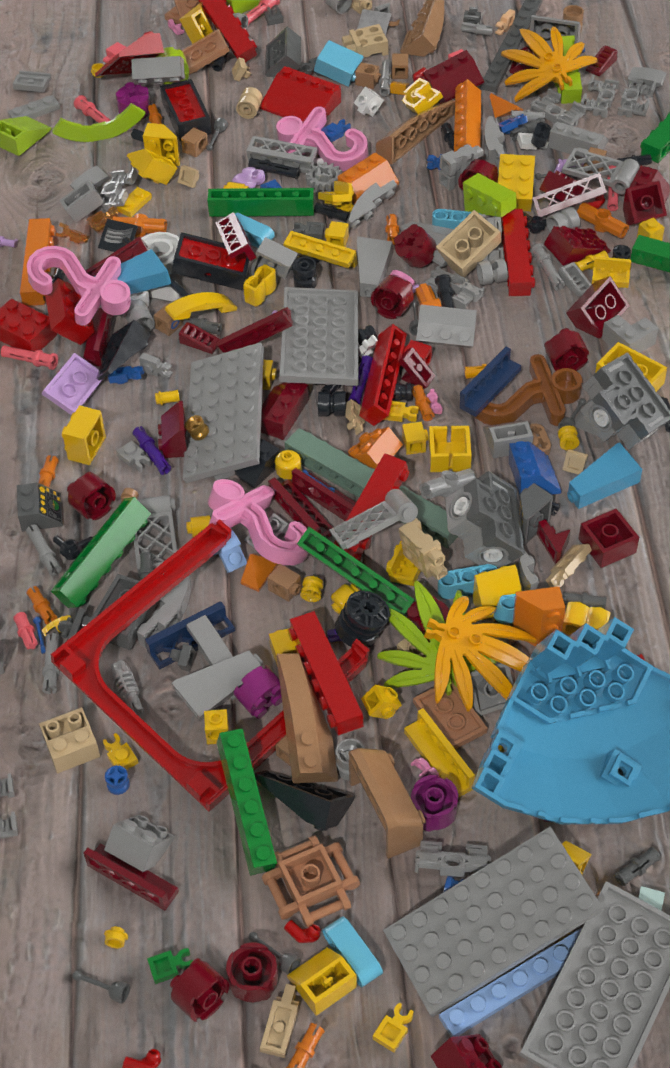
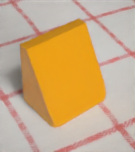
[390,81,409,95]

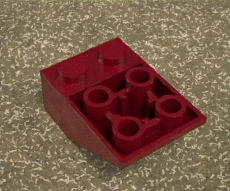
[544,226,611,266]

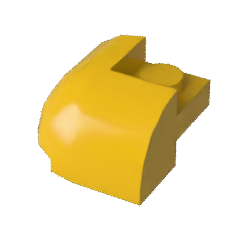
[402,78,443,114]

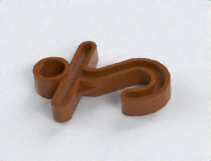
[475,354,582,426]

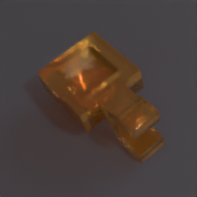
[86,206,118,233]
[55,222,89,244]

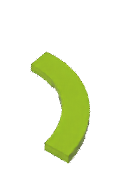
[52,103,146,142]

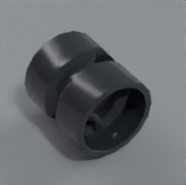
[293,257,317,288]
[318,391,346,417]

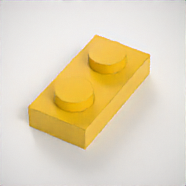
[116,187,152,217]

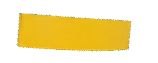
[165,292,237,321]

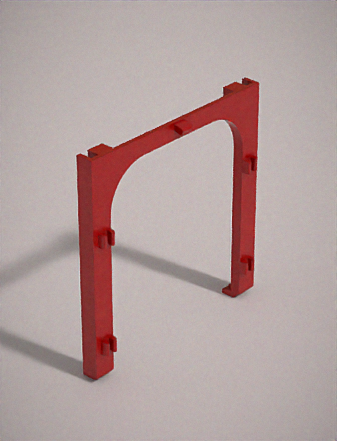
[51,519,370,812]

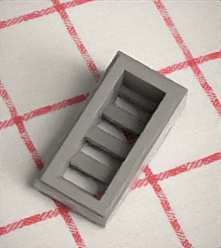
[558,262,592,297]

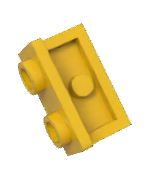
[318,181,354,205]
[592,256,631,288]
[386,541,421,586]

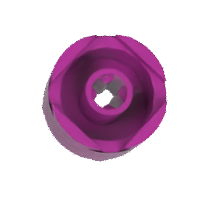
[116,82,150,119]
[234,665,282,719]
[411,775,458,832]

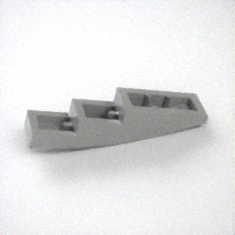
[186,615,236,700]

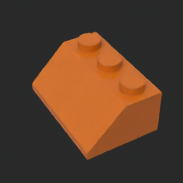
[338,153,399,203]
[512,586,566,647]

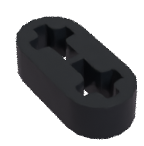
[531,122,551,148]

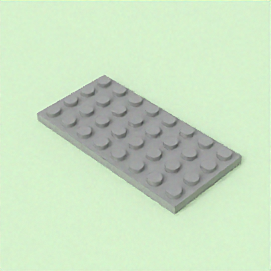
[279,287,358,386]
[183,342,264,483]
[383,827,604,1017]
[519,881,670,1068]

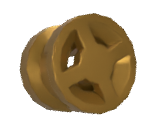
[185,415,209,440]

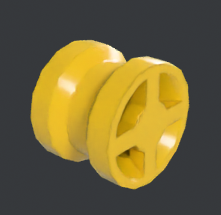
[558,425,579,450]
[300,576,324,602]

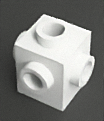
[354,86,384,117]

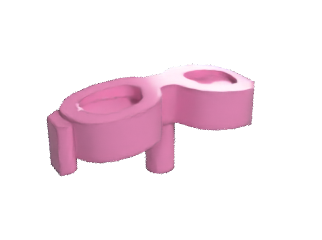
[168,19,185,35]
[390,270,415,285]
[427,389,443,414]
[411,758,440,779]

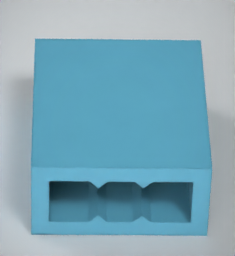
[314,40,364,87]

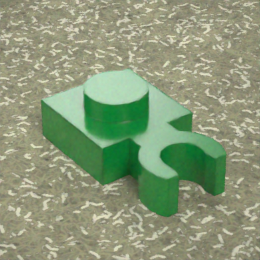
[147,948,193,984]

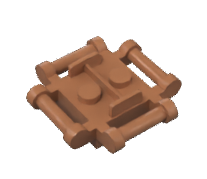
[262,835,360,927]

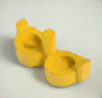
[41,615,71,636]

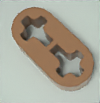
[529,423,551,455]

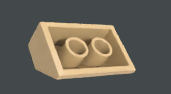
[436,210,501,277]

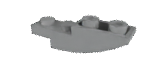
[484,116,505,170]
[346,180,397,230]
[137,575,192,648]

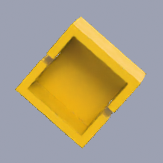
[429,426,472,472]

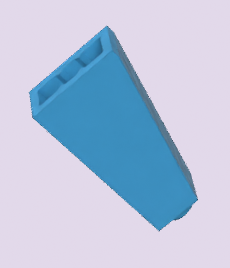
[94,249,171,294]
[567,442,642,509]

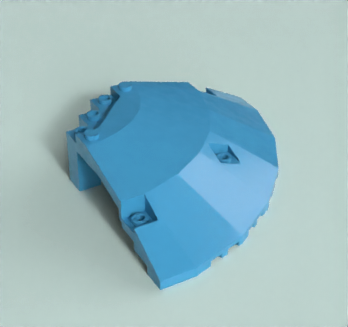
[471,617,670,825]

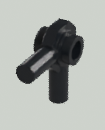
[523,212,547,234]
[53,535,93,560]

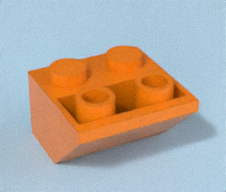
[348,427,403,469]

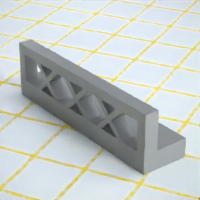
[246,136,318,173]

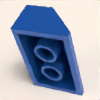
[509,441,561,495]

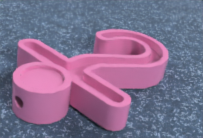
[276,107,369,171]
[27,246,131,325]
[208,479,308,565]

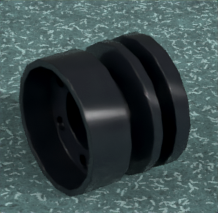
[335,590,390,648]

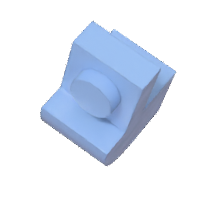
[214,528,247,573]

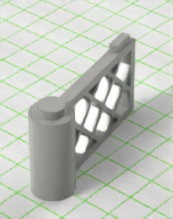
[562,148,640,194]
[329,489,418,550]
[134,495,179,571]

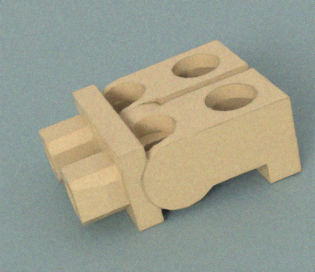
[342,24,389,57]
[399,518,448,580]

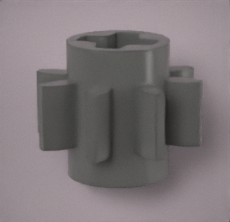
[463,7,481,24]

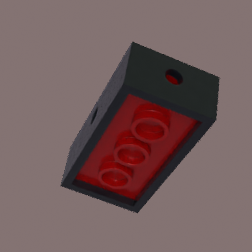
[160,79,212,141]
[171,232,250,290]

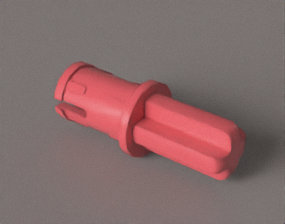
[13,612,38,650]

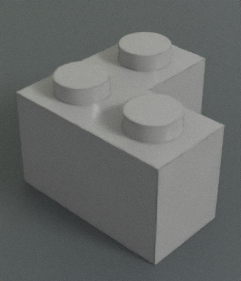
[249,237,298,279]
[602,315,658,353]

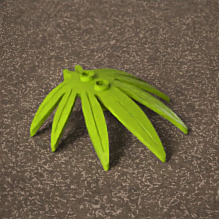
[377,581,497,696]

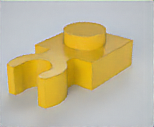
[383,401,419,422]
[103,733,139,770]
[372,1003,413,1053]

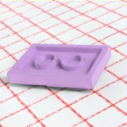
[42,353,104,415]

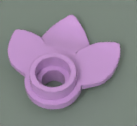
[232,167,265,188]

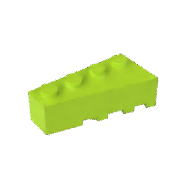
[554,35,582,104]

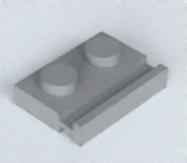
[13,70,51,93]

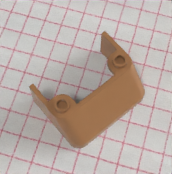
[348,748,425,859]

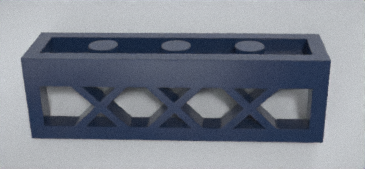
[460,346,521,417]
[145,601,235,670]

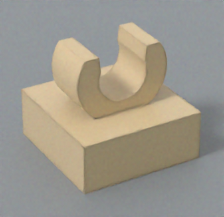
[232,57,251,82]
[178,165,200,188]
[562,449,588,475]

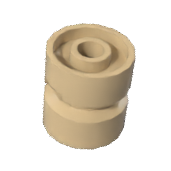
[236,87,263,119]

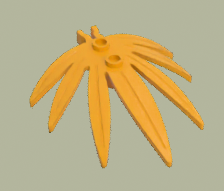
[501,27,597,103]
[424,596,537,712]

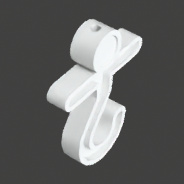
[130,232,180,307]

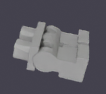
[439,144,483,191]

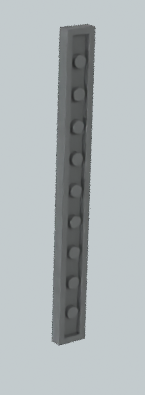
[480,0,543,93]

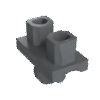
[58,608,91,640]

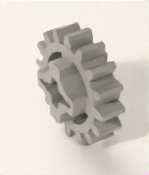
[306,162,342,192]

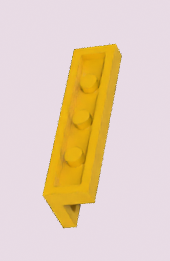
[283,231,358,268]
[404,708,475,798]

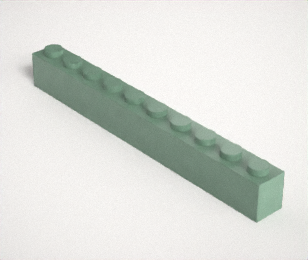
[284,428,458,549]

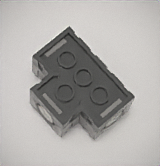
[580,352,670,450]
[445,471,525,569]

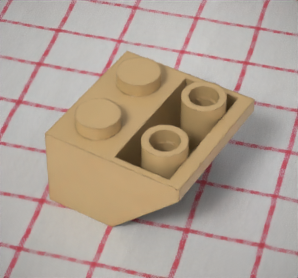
[39,708,100,774]

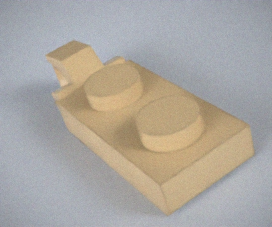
[545,544,592,587]
[260,984,299,1058]

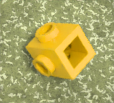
[361,685,402,719]

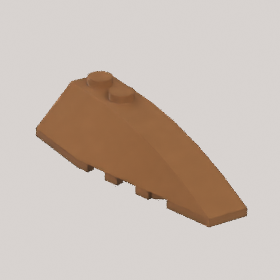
[400,0,444,57]
[376,100,455,165]
[276,654,338,783]

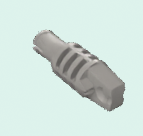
[111,659,144,716]

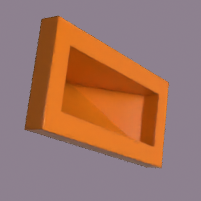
[490,93,524,118]
[240,553,279,592]

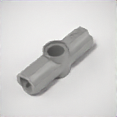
[419,468,476,500]

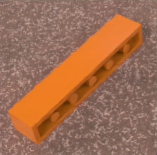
[454,79,481,152]
[20,218,55,306]

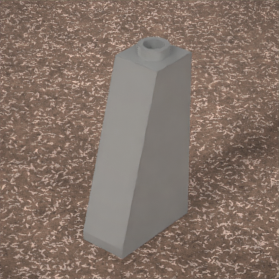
[357,236,393,298]
[172,651,263,721]

